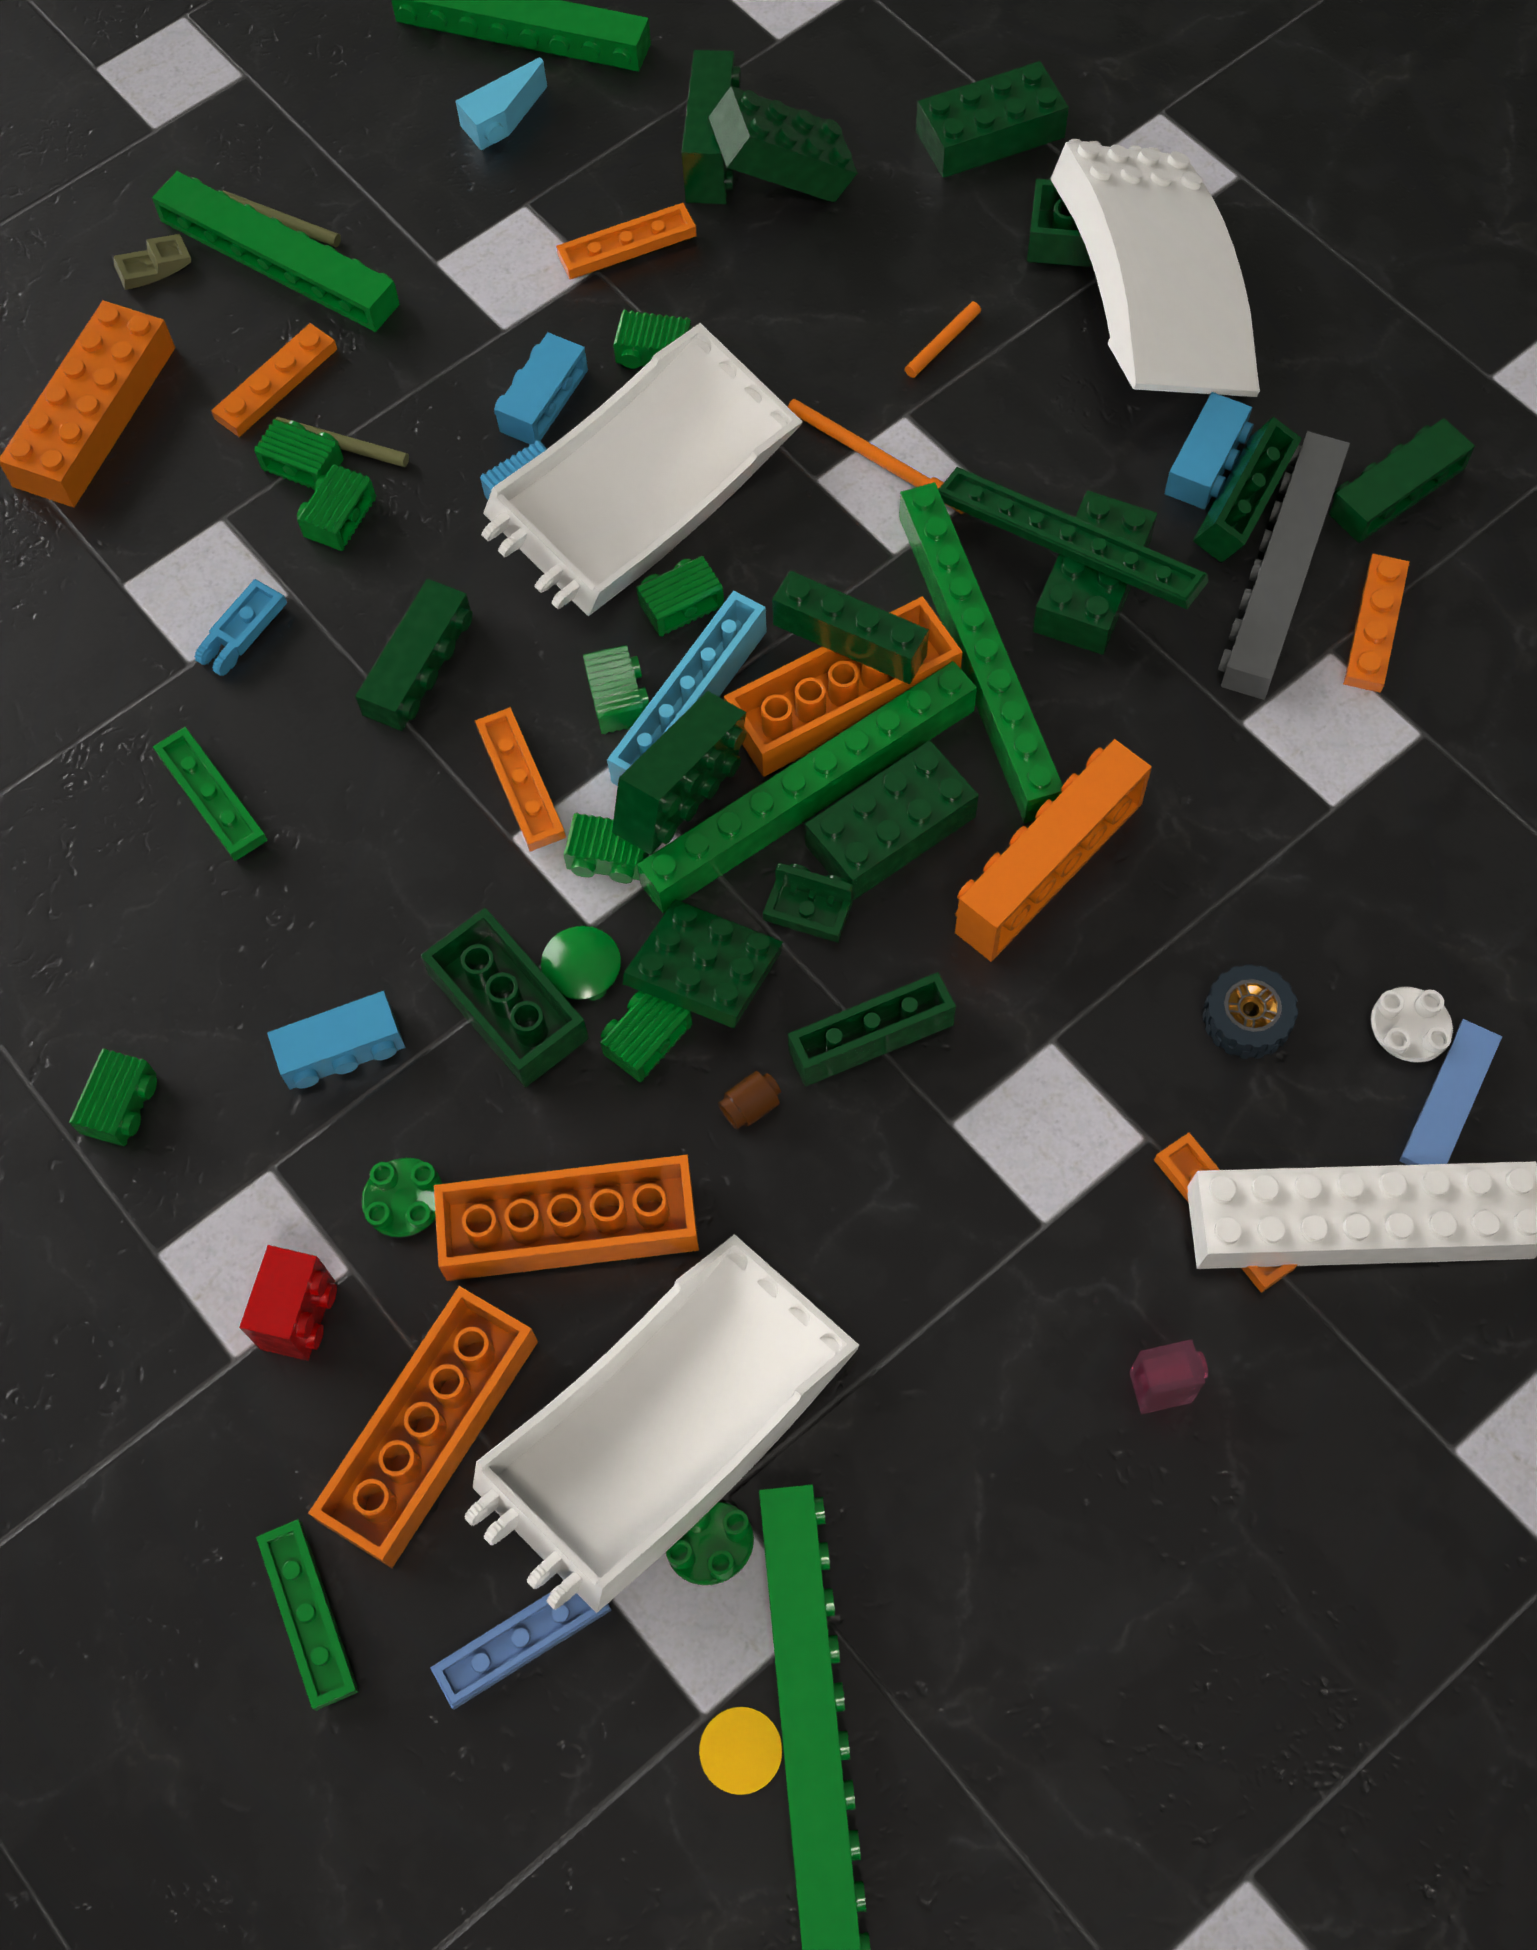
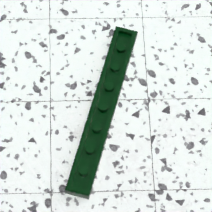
[938,467,1208,610]

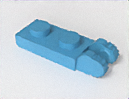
[194,579,287,676]

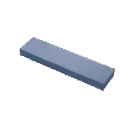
[1399,1019,1502,1165]
[430,1592,612,1710]

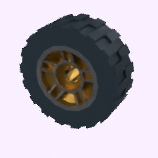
[1202,964,1298,1059]

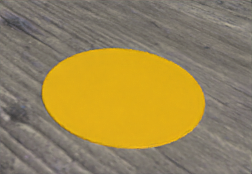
[699,1707,782,1795]

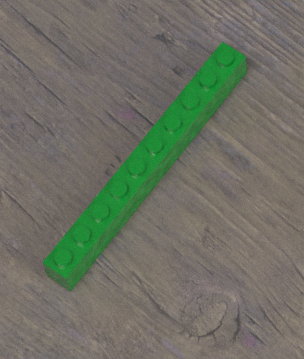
[899,482,1063,823]
[637,661,977,913]
[759,1484,871,1950]

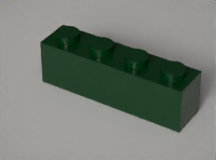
[1193,417,1302,563]
[1329,418,1475,543]
[772,570,929,684]
[355,579,473,731]
[788,972,956,1087]

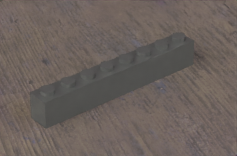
[1218,431,1350,700]

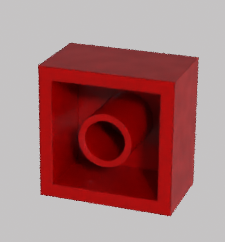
[239,1245,337,1361]

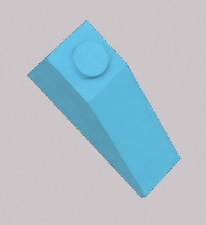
[455,57,547,150]

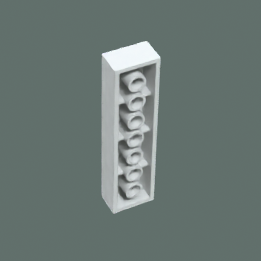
[1187,1161,1537,1269]

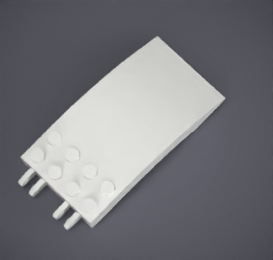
[1051,139,1260,397]
[481,323,803,616]
[464,1234,859,1613]

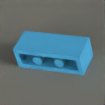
[494,332,588,444]
[1164,392,1254,510]
[267,991,406,1090]

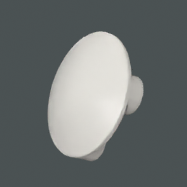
[1371,987,1453,1062]

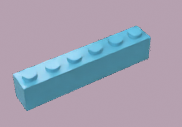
[607,590,767,786]

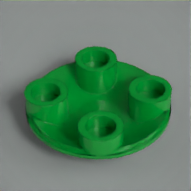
[541,926,621,1000]
[362,1158,443,1237]
[666,1502,754,1585]

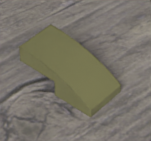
[113,234,191,290]

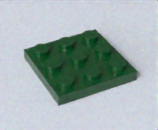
[623,900,783,1028]

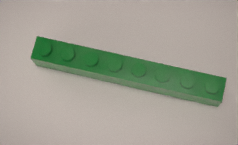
[391,0,651,72]
[152,171,400,332]

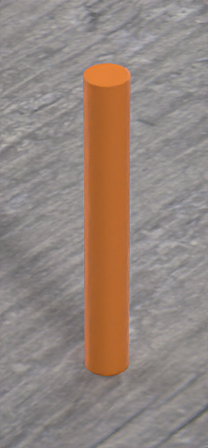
[905,301,981,378]

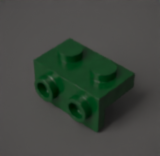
[763,863,854,943]

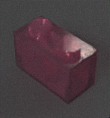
[1129,1339,1208,1414]

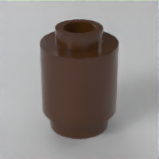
[718,1071,782,1129]

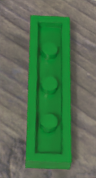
[153,727,268,862]
[256,1519,359,1711]

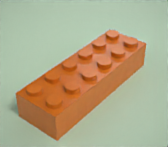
[0,300,176,508]
[724,596,963,777]
[955,739,1152,962]
[434,1155,699,1281]
[308,1286,538,1568]

